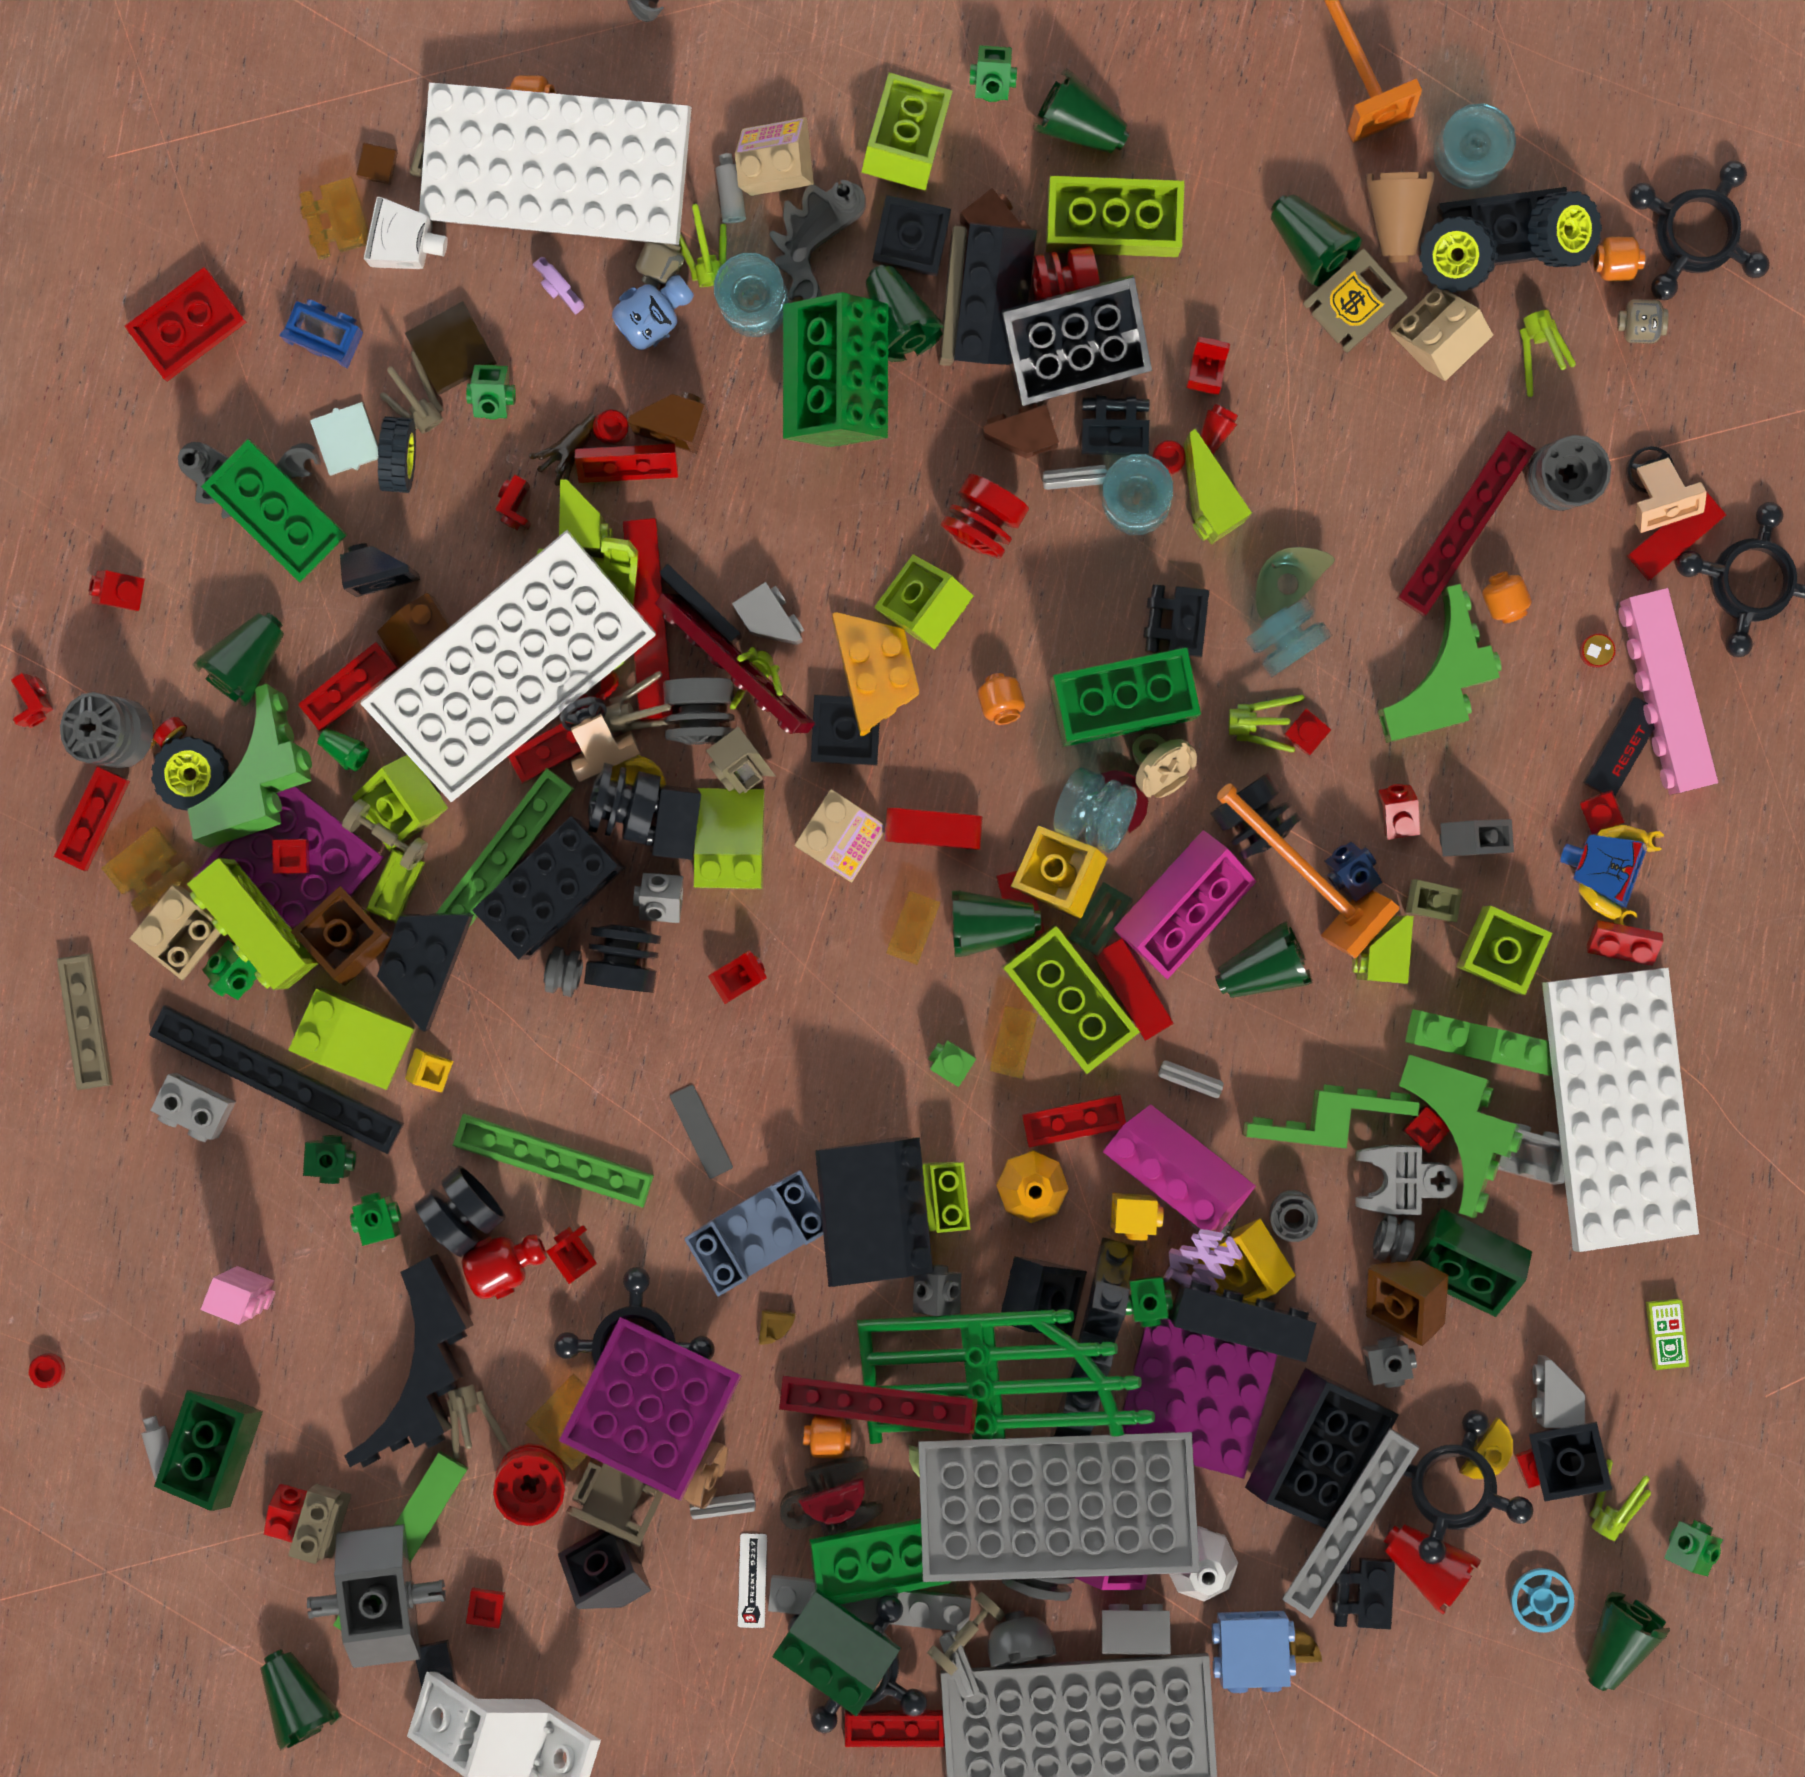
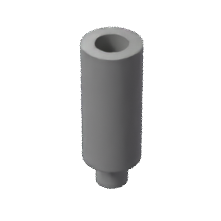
[715,153,746,223]
[141,1415,169,1482]

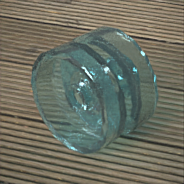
[1434,103,1516,189]
[1244,597,1333,678]

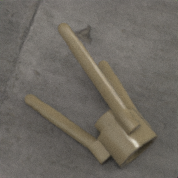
[380,350,444,434]
[604,671,671,733]
[447,1384,512,1459]

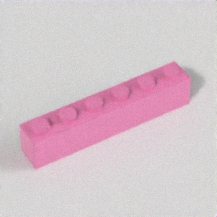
[1618,588,1718,795]

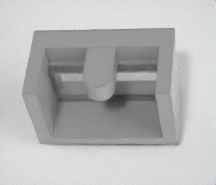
[1495,1123,1565,1185]

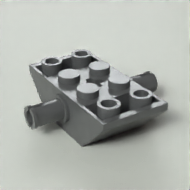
[307,1524,446,1668]

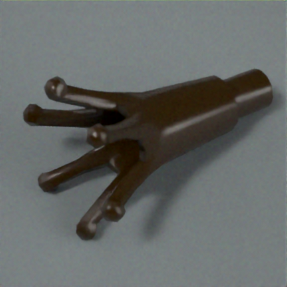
[529,413,596,486]

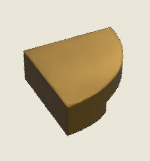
[759,1310,796,1345]
[1289,1627,1322,1663]

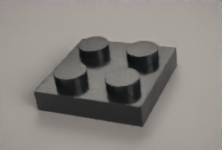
[872,195,951,277]
[811,695,880,766]

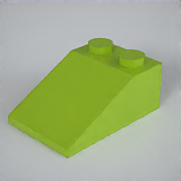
[861,72,952,190]
[1183,429,1252,545]
[694,788,765,889]
[288,988,415,1090]

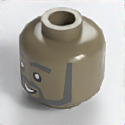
[635,242,684,289]
[1617,299,1669,344]

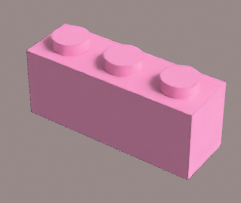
[201,1266,275,1325]

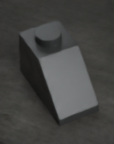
[1440,819,1514,857]

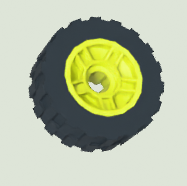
[1528,191,1602,267]
[1419,216,1498,292]
[378,416,416,493]
[151,737,231,811]

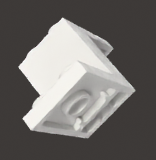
[407,1672,601,1777]

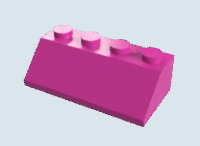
[1113,830,1257,980]
[1103,1104,1256,1232]

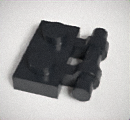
[1081,394,1150,456]
[1143,585,1210,658]
[1331,1557,1395,1630]

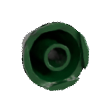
[1033,69,1130,153]
[1271,194,1362,287]
[865,265,944,362]
[193,613,284,707]
[952,890,1041,957]
[1215,921,1313,998]
[1585,1592,1670,1691]
[260,1649,342,1751]

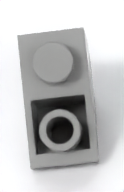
[732,582,805,645]
[1532,1355,1585,1428]

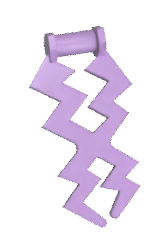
[1163,1229,1242,1290]

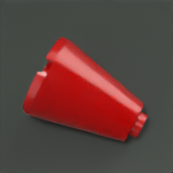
[1383,1524,1481,1615]

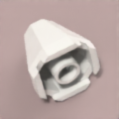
[1169,1526,1238,1601]

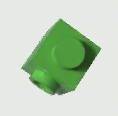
[928,1040,976,1087]

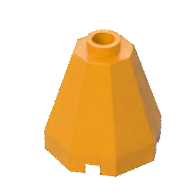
[996,1150,1069,1223]

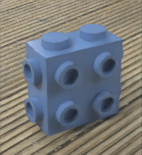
[1212,1611,1296,1693]

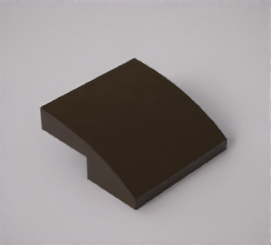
[405,301,497,395]

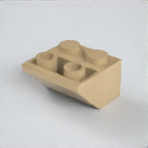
[1390,286,1493,381]
[129,886,221,980]

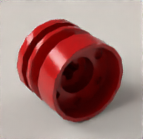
[1032,246,1100,301]
[941,474,1029,559]
[493,1443,566,1526]

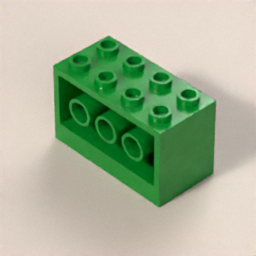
[783,292,889,447]
[1049,648,1201,748]

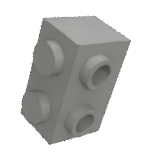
[150,1073,236,1142]
[1102,1604,1171,1654]

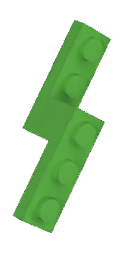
[1405,1009,1553,1077]
[1242,1084,1420,1149]

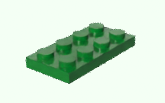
[201,439,347,583]
[809,1518,951,1605]

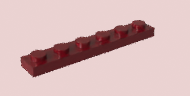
[1396,430,1536,617]
[655,593,816,734]
[779,1376,978,1434]

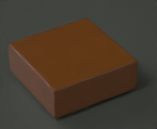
[356,143,398,185]

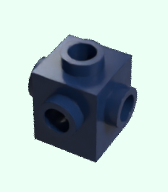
[1324,842,1383,902]

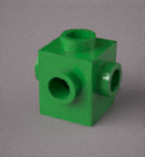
[969,45,1017,102]
[466,365,516,420]
[202,940,257,1000]
[350,1192,402,1246]
[1126,1276,1173,1327]
[1664,1519,1723,1577]

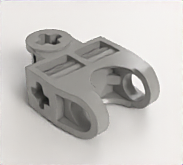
[1355,1145,1457,1215]

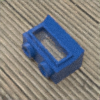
[279,299,363,369]

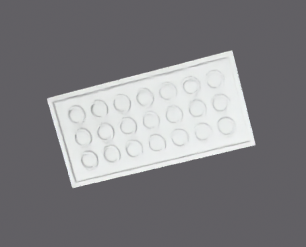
[419,82,692,245]
[360,530,656,802]
[1542,968,1699,1252]

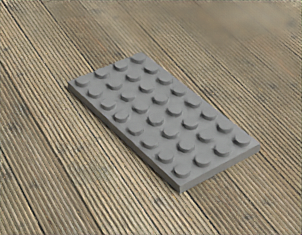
[918,1432,1200,1582]
[941,1653,1217,1777]

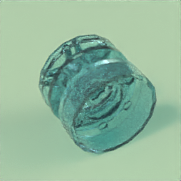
[714,253,789,337]
[1102,454,1173,535]
[1053,767,1137,853]

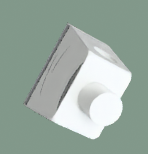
[364,197,448,269]

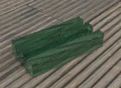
[1068,882,1133,957]

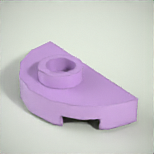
[533,257,584,315]

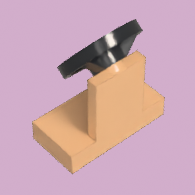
[1626,446,1707,533]
[560,697,640,782]

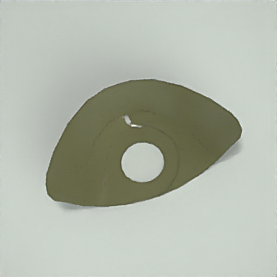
[1255,547,1335,619]

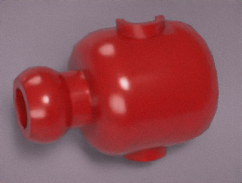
[461,1234,548,1300]

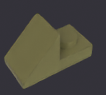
[1405,879,1463,923]

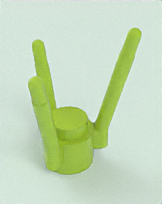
[679,203,728,287]
[1519,310,1576,397]
[730,647,783,710]
[1229,695,1305,752]
[1589,1459,1651,1541]

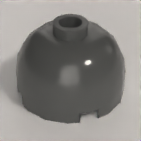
[988,1611,1057,1667]

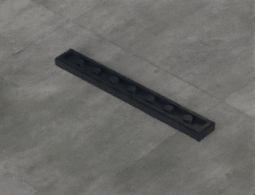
[149,1005,404,1154]

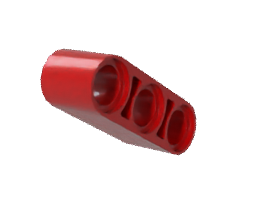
[884,808,983,850]

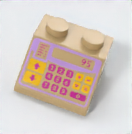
[735,117,814,196]
[794,789,885,883]

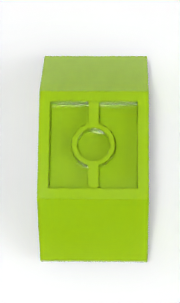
[922,1162,971,1233]

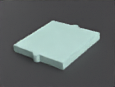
[310,402,378,476]

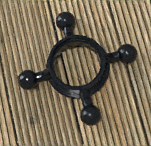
[1628,161,1770,301]
[1676,502,1805,658]
[554,1267,715,1366]
[1403,1410,1534,1564]
[788,1596,927,1733]

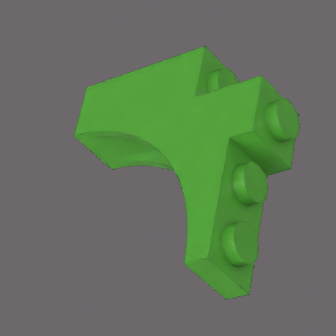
[1377,584,1502,743]
[188,684,312,848]
[1399,1054,1523,1218]

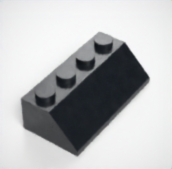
[954,222,1037,365]
[1168,1280,1317,1362]

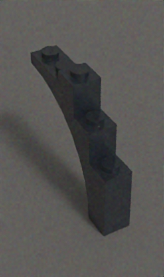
[1050,1237,1135,1437]
[344,1254,474,1468]

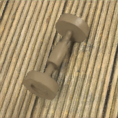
[342,799,428,871]
[926,1591,1006,1676]

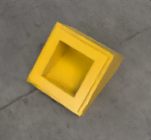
[405,1048,453,1092]

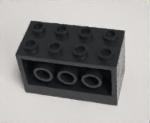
[472,816,626,960]

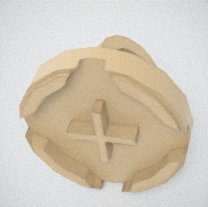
[1132,733,1197,798]

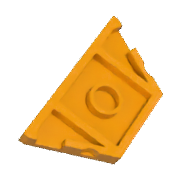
[832,612,919,736]

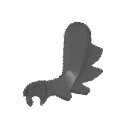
[769,180,866,301]
[178,442,321,519]

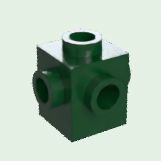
[303,1135,356,1184]

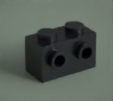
[645,784,701,860]

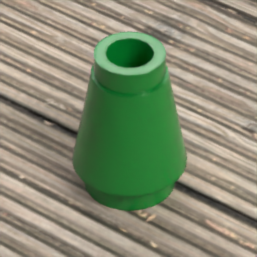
[317,728,370,771]

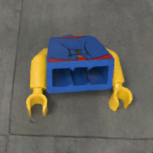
[1560,825,1664,925]

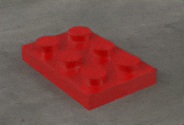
[124,267,247,382]

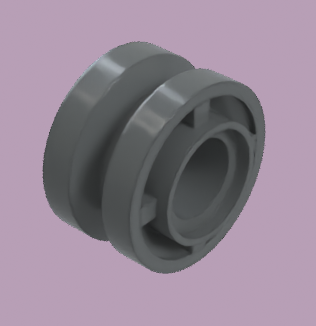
[543,946,583,997]
[1269,1190,1318,1242]
[1373,1214,1415,1263]

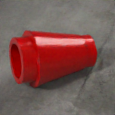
[1200,404,1238,456]

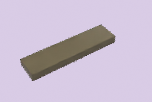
[939,226,967,366]
[57,953,113,1091]

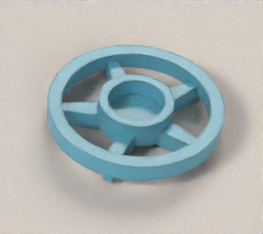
[1510,1568,1574,1632]

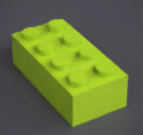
[1046,176,1184,257]
[187,858,319,990]
[1001,925,1140,1074]

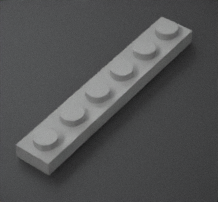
[1282,1428,1419,1618]
[768,1575,972,1631]

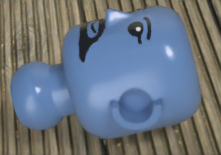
[612,275,694,350]

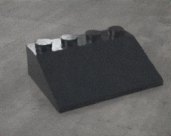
[1002,275,1152,406]
[815,1137,933,1287]
[1245,1368,1399,1528]

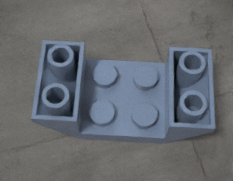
[684,1170,823,1297]

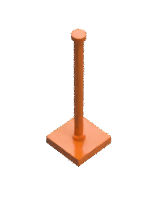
[1324,0,1422,143]
[1217,783,1400,959]

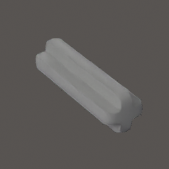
[1042,465,1108,490]
[1158,1060,1224,1098]
[690,1492,756,1520]
[939,1631,980,1698]

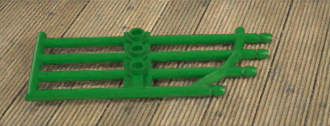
[857,1309,1155,1444]

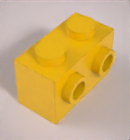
[1110,1193,1163,1240]

